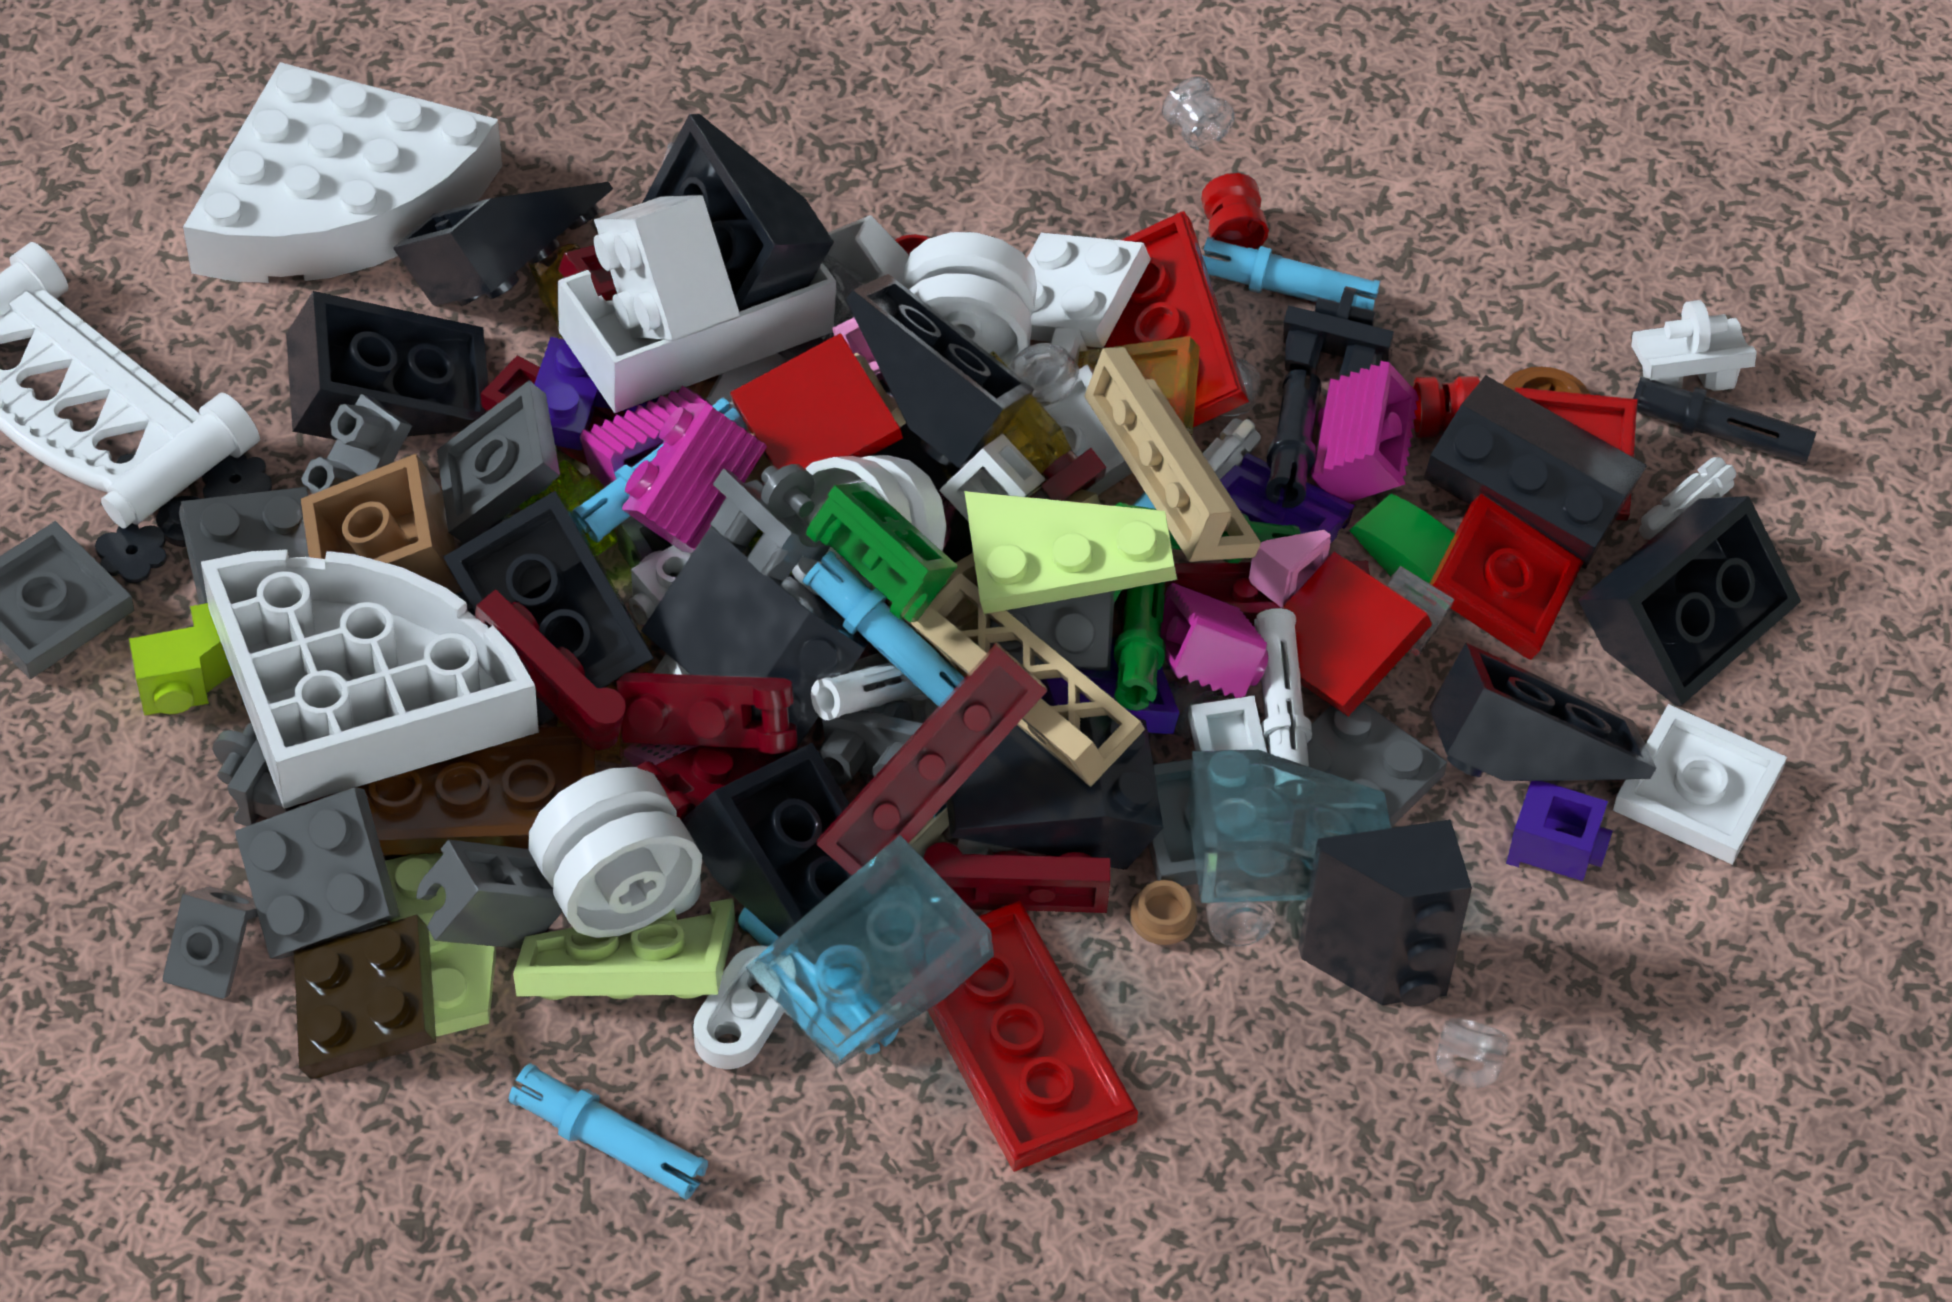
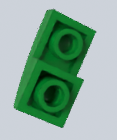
[1349,493,1455,613]

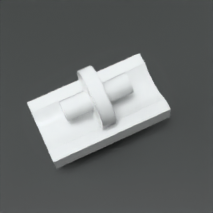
[1631,300,1757,391]

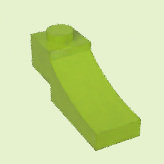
[129,603,233,716]

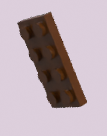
[328,726,596,855]

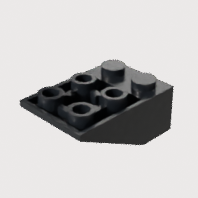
[393,182,613,306]

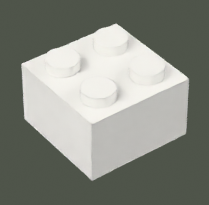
[594,195,740,340]

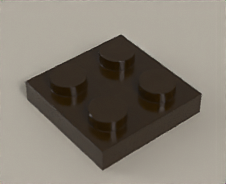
[294,915,436,1079]

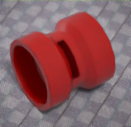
[1201,173,1269,249]
[1413,376,1480,438]

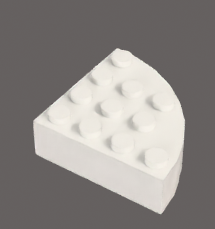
[183,62,502,283]
[201,550,539,809]

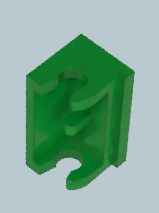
[806,481,958,623]

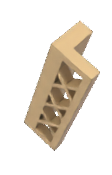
[1084,347,1261,562]
[902,573,1145,787]

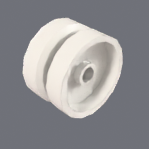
[902,232,1037,373]
[792,455,946,595]
[529,767,702,938]

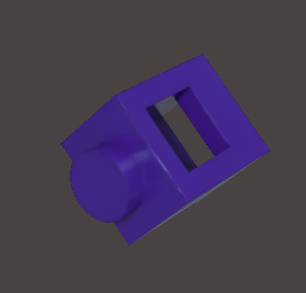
[1506,781,1613,881]

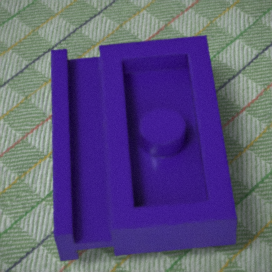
[1220,453,1354,544]

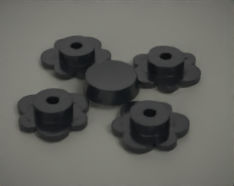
[95,454,272,583]

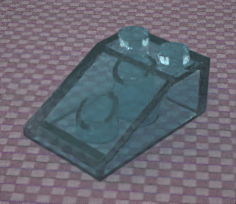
[1188,749,1391,903]
[746,835,994,1068]

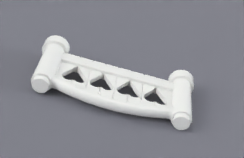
[0,242,260,528]

